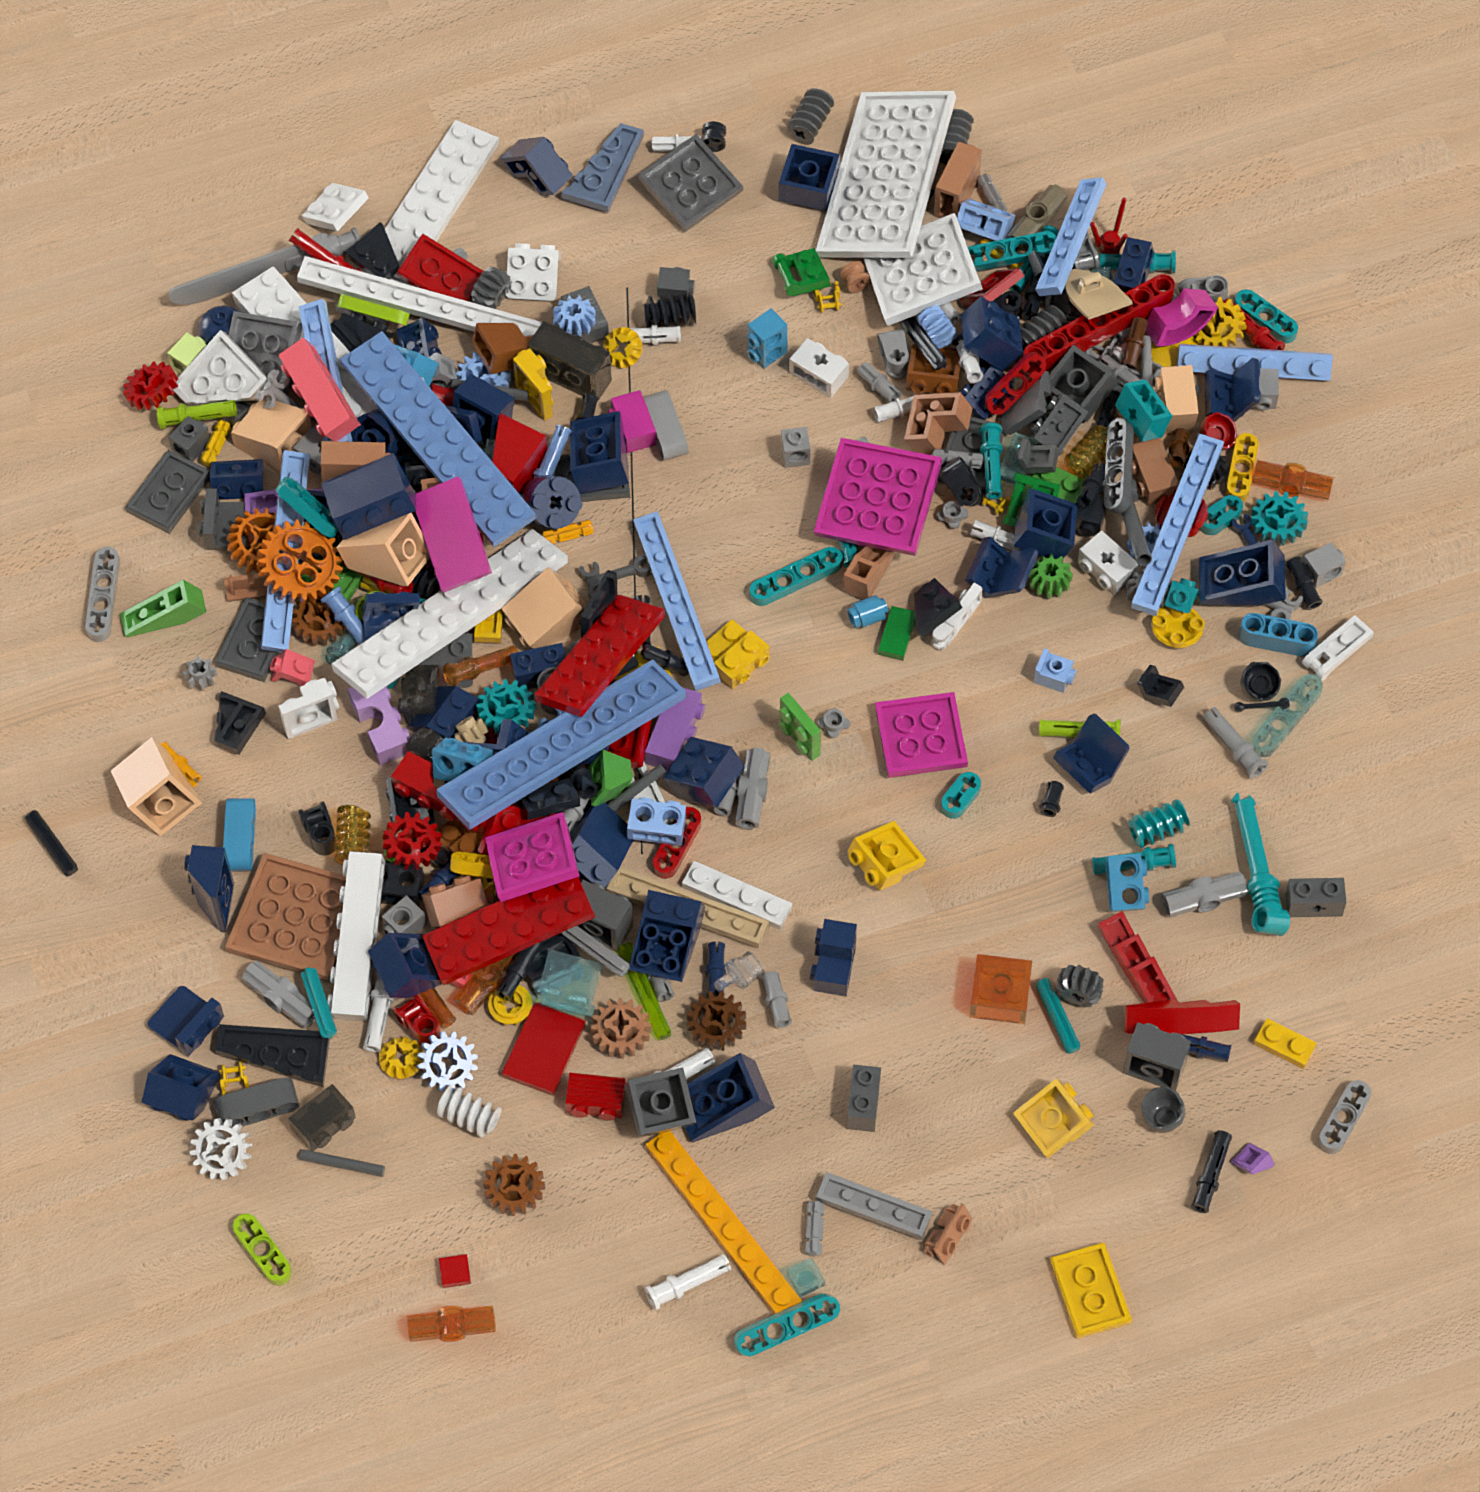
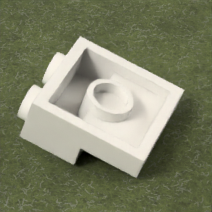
[279,677,340,739]

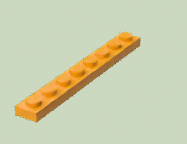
[646,1131,802,1314]

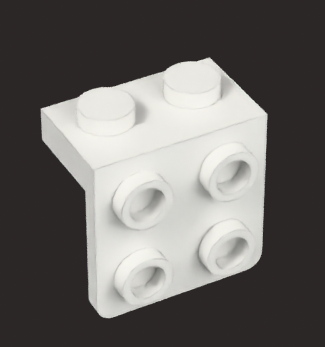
[506,243,561,301]

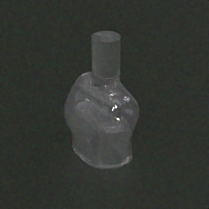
[714,951,764,991]

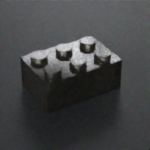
[528,321,612,400]

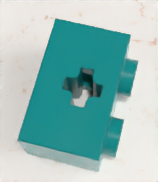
[1115,379,1173,442]

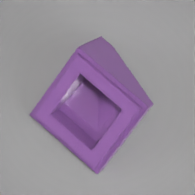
[1231,1143,1275,1175]

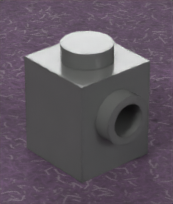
[657,267,695,302]
[168,416,210,462]

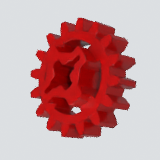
[123,361,179,410]
[382,812,442,870]

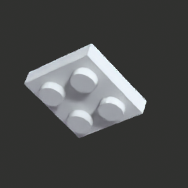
[301,183,369,231]

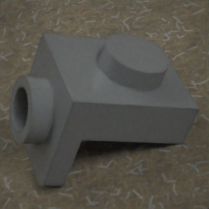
[1016,438,1059,473]

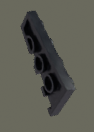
[215,1024,330,1087]

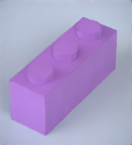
[645,687,706,771]

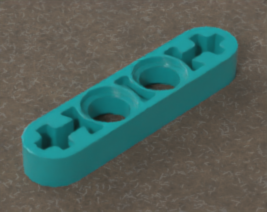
[968,231,1057,271]
[750,547,842,606]
[734,1293,841,1357]

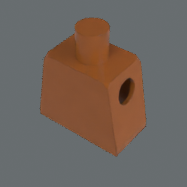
[472,323,538,374]

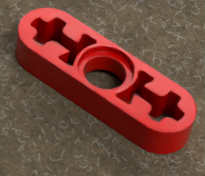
[985,352,1046,415]
[653,807,701,879]

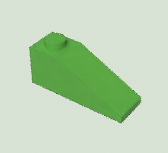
[120,580,207,637]

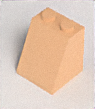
[231,397,312,474]
[336,513,430,586]
[501,567,587,649]
[111,737,202,837]

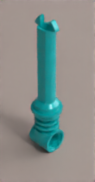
[1231,793,1290,936]

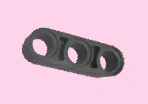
[214,1078,300,1127]

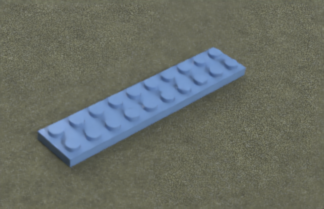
[340,331,536,547]
[437,660,686,830]

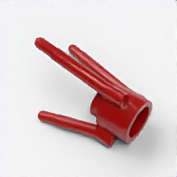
[1090,197,1128,254]

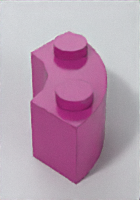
[1146,288,1218,346]

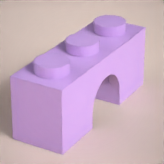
[348,686,412,766]

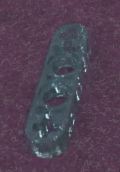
[1252,674,1323,757]

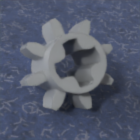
[183,656,217,691]

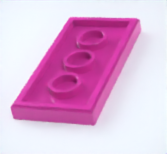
[416,476,492,593]

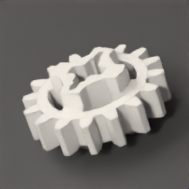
[190,1118,252,1180]

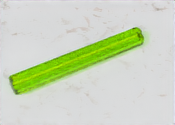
[618,942,671,1041]

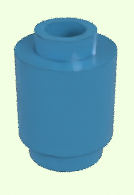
[847,595,888,628]

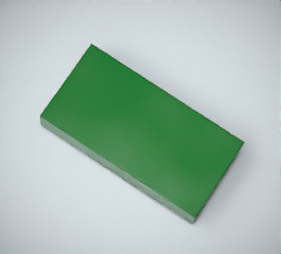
[878,606,916,661]

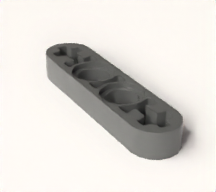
[1104,418,1134,514]

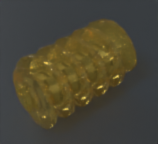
[1064,425,1108,479]
[335,805,371,865]

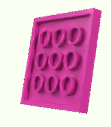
[814,438,942,556]

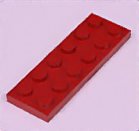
[535,594,665,717]
[422,877,596,985]

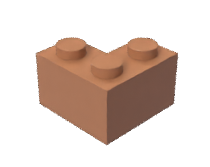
[904,392,973,455]

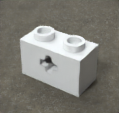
[789,338,849,398]
[1078,531,1139,595]

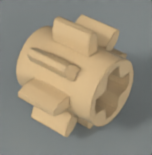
[454,716,488,743]

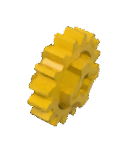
[1193,297,1247,347]

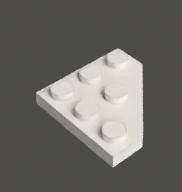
[173,330,268,405]

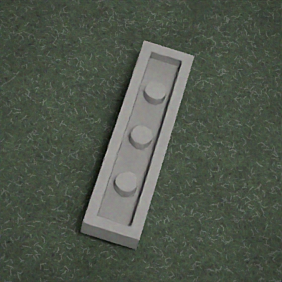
[816,1172,933,1240]

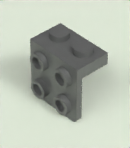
[199,489,261,550]
[419,632,474,688]

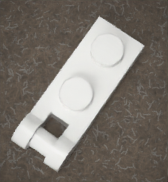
[1302,615,1374,681]

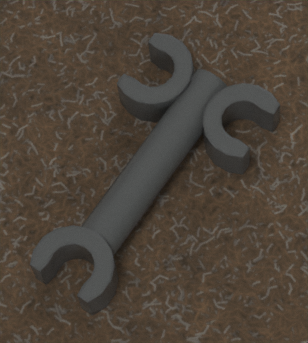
[579,555,651,599]

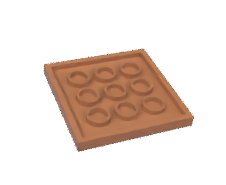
[225,853,346,981]

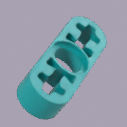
[1235,289,1298,344]
[276,477,339,538]

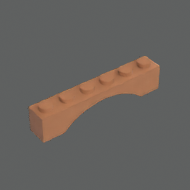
[844,476,939,599]

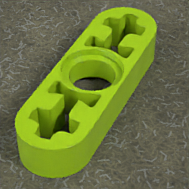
[337,294,410,326]
[233,1213,292,1286]

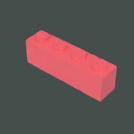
[278,337,361,442]

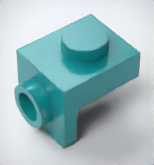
[1165,578,1200,613]

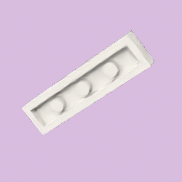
[682,861,792,930]

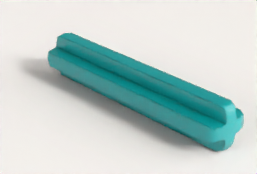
[301,967,337,1039]
[1035,978,1081,1054]

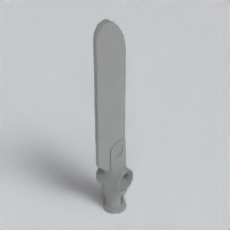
[168,227,360,304]

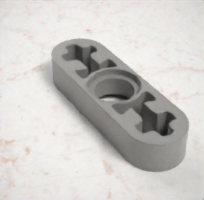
[1318,1080,1371,1154]

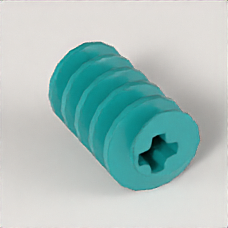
[1128,799,1190,849]

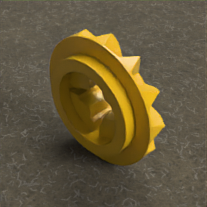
[602,327,643,368]
[488,985,532,1026]
[379,1036,423,1079]

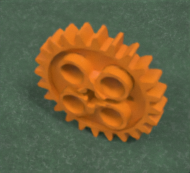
[256,519,343,604]

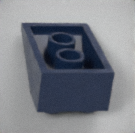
[570,411,629,494]
[1199,539,1286,605]
[570,803,633,888]
[685,1053,775,1143]

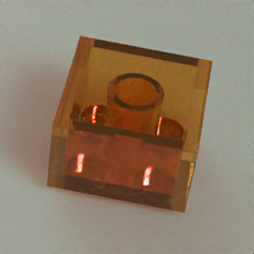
[970,954,1032,1024]

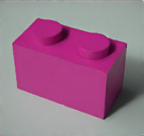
[608,390,657,453]

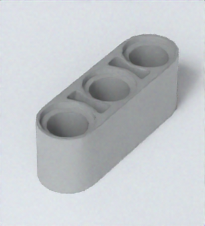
[643,390,689,460]

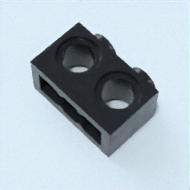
[381,860,425,907]

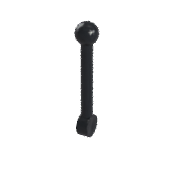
[1234,698,1290,712]

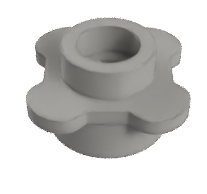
[937,501,968,529]
[818,708,850,738]

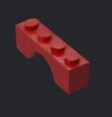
[391,751,490,835]

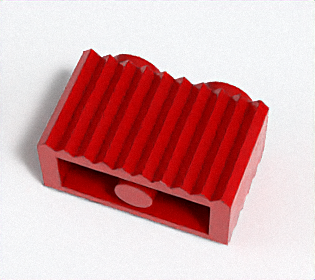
[565,1072,626,1121]

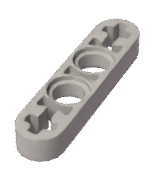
[85,547,120,642]

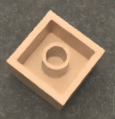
[1152,365,1199,434]

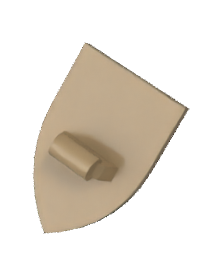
[1065,269,1133,320]

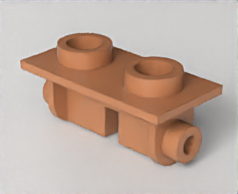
[224,573,268,601]
[924,1203,972,1265]

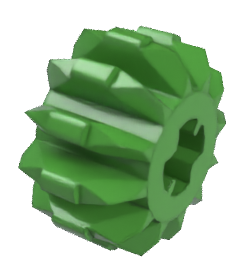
[1028,553,1073,599]

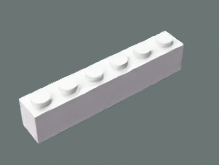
[328,851,385,1021]

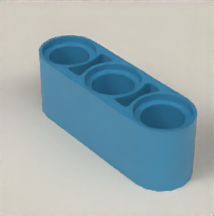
[1239,613,1318,657]
[223,798,256,871]

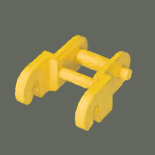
[814,281,842,313]
[982,480,1012,515]
[219,1061,249,1095]

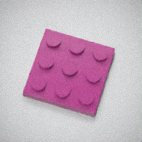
[875,692,968,778]
[485,812,580,902]

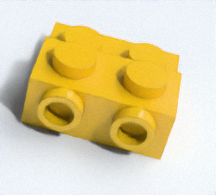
[513,348,554,421]
[706,619,770,689]
[847,821,927,891]
[1013,1078,1095,1158]

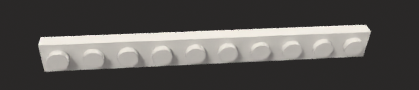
[297,256,548,350]

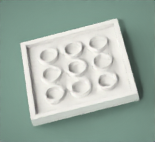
[864,213,983,326]

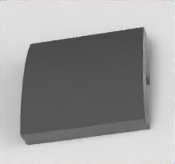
[1002,371,1051,435]

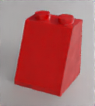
[492,413,547,494]

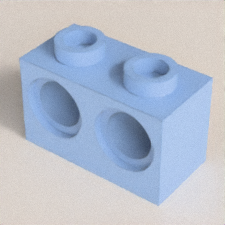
[957,198,1016,241]
[627,797,686,846]

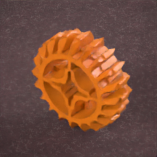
[227,507,276,574]

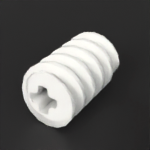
[437,1084,502,1137]

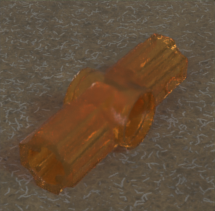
[1252,460,1334,500]
[453,952,518,1016]
[407,1306,496,1342]

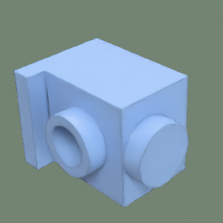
[1034,648,1077,693]

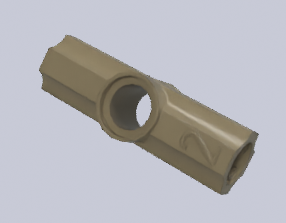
[1006,184,1067,251]

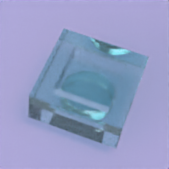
[787,1258,825,1298]

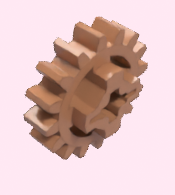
[591,998,651,1059]

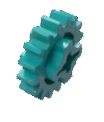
[1251,491,1308,546]
[477,679,536,735]

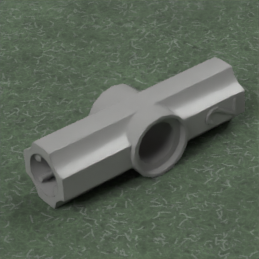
[736,747,770,830]
[1162,871,1248,917]
[242,960,316,1029]

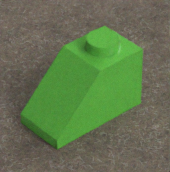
[589,750,633,807]

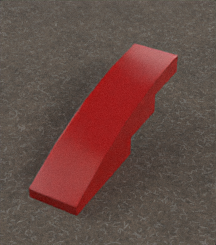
[1097,911,1178,1003]
[1124,999,1240,1034]

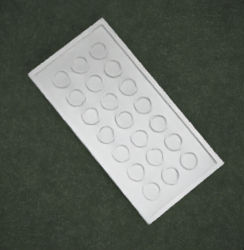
[815,91,956,258]

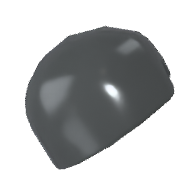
[1141,1086,1186,1133]

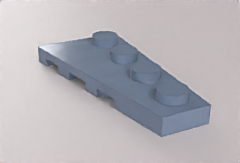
[561,123,644,212]

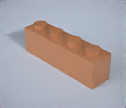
[1112,407,1179,506]

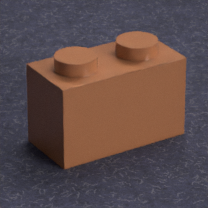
[422,875,488,927]

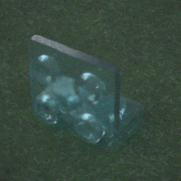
[535,950,602,1017]

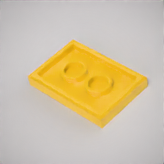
[1050,1242,1132,1339]

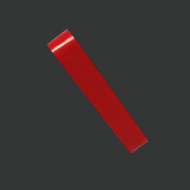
[1023,274,1175,375]

